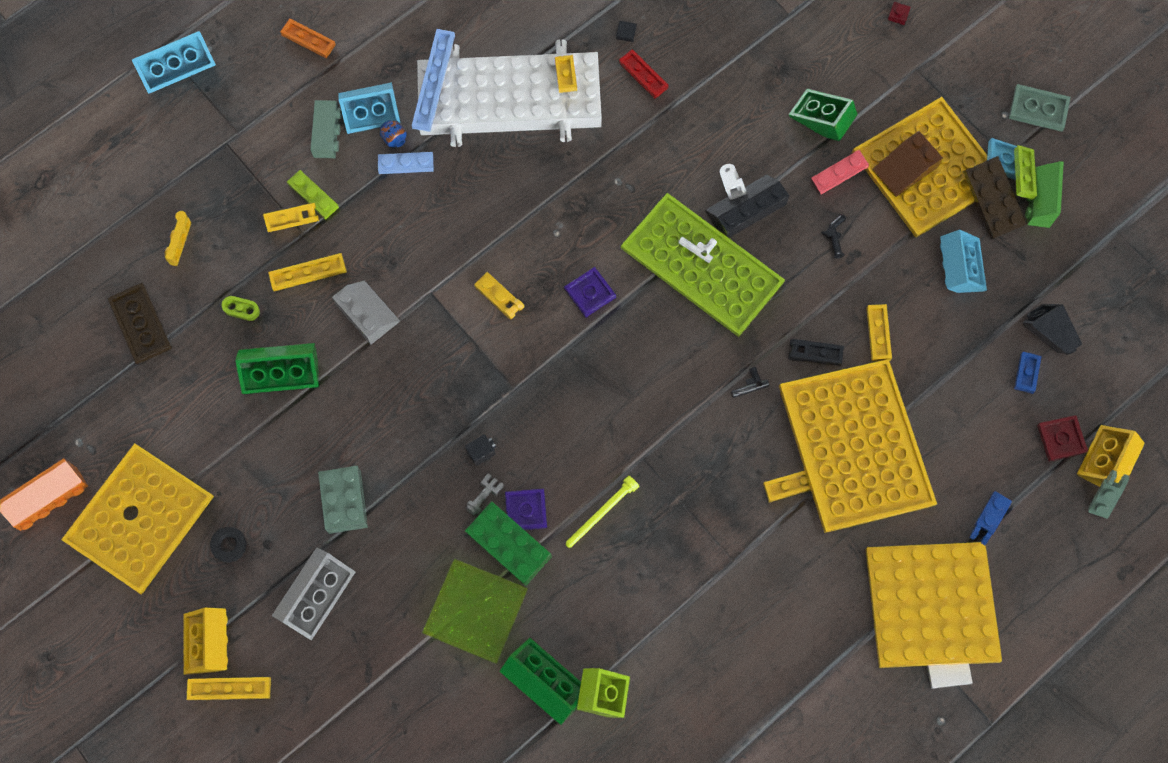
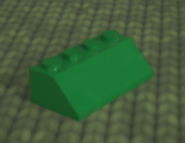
[235,343,319,394]
[499,638,581,725]

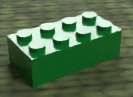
[465,501,552,586]

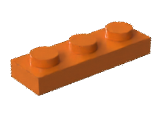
[280,18,336,59]

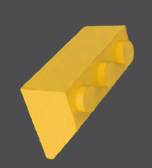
[1077,425,1145,487]
[183,608,228,675]

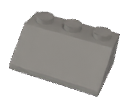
[332,281,400,345]

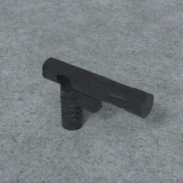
[731,367,770,398]

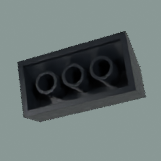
[705,175,790,238]

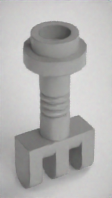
[466,473,504,515]

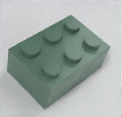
[318,466,368,534]

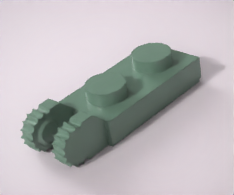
[1088,470,1129,519]

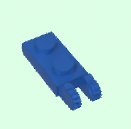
[969,491,1012,545]

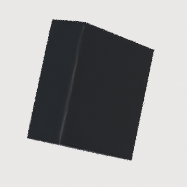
[616,21,637,42]

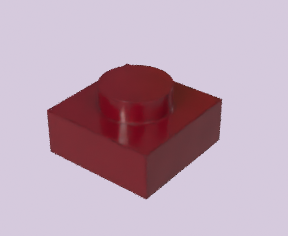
[888,2,911,25]

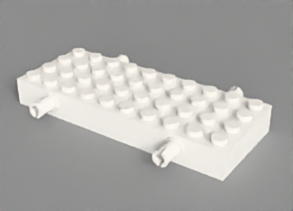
[417,39,601,147]

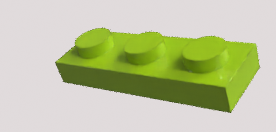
[1014,145,1037,200]
[287,170,339,220]

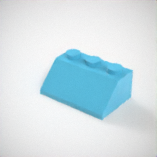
[338,82,400,134]
[940,230,987,293]

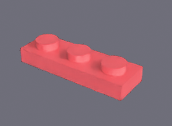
[811,150,869,195]

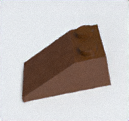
[872,131,943,197]

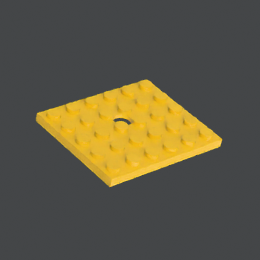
[61,443,214,595]

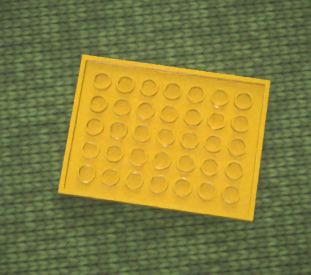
[779,359,937,533]

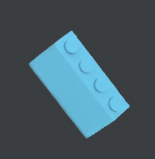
[132,31,215,94]

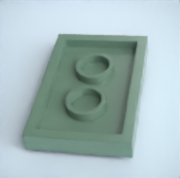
[1009,84,1071,132]

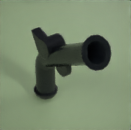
[821,214,846,259]

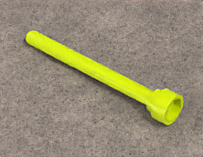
[566,475,639,548]

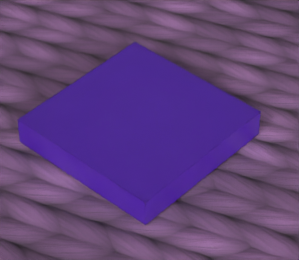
[564,267,616,318]
[505,489,547,530]

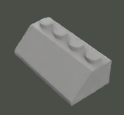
[272,547,356,641]

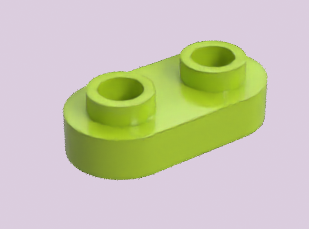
[222,296,260,321]

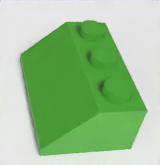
[1025,161,1064,228]

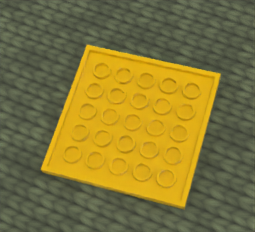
[852,97,987,237]
[865,542,1002,668]

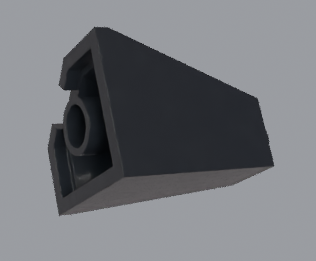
[1023,304,1082,355]

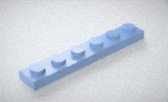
[412,29,455,132]

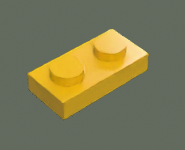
[555,55,577,93]

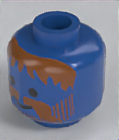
[380,120,407,147]

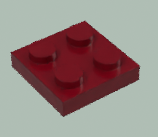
[1037,415,1088,462]

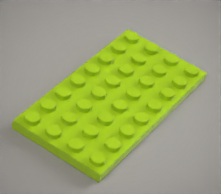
[621,193,785,337]

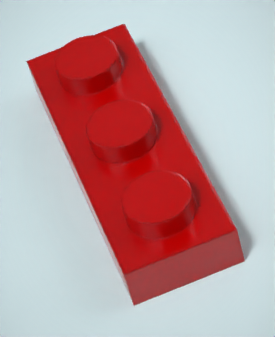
[619,49,669,99]

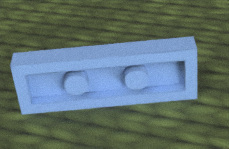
[378,152,434,174]

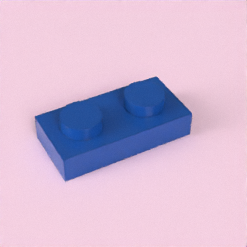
[1014,352,1042,394]

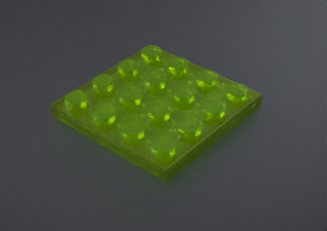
[422,559,528,664]

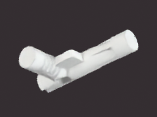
[678,237,717,263]

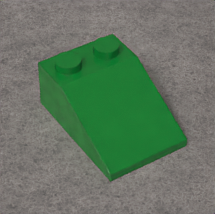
[789,89,858,141]

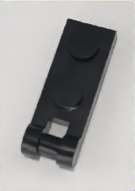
[788,339,844,366]

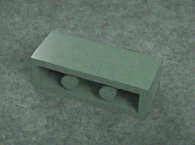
[311,100,342,158]

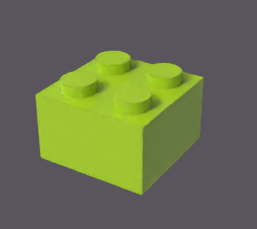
[577,668,630,718]

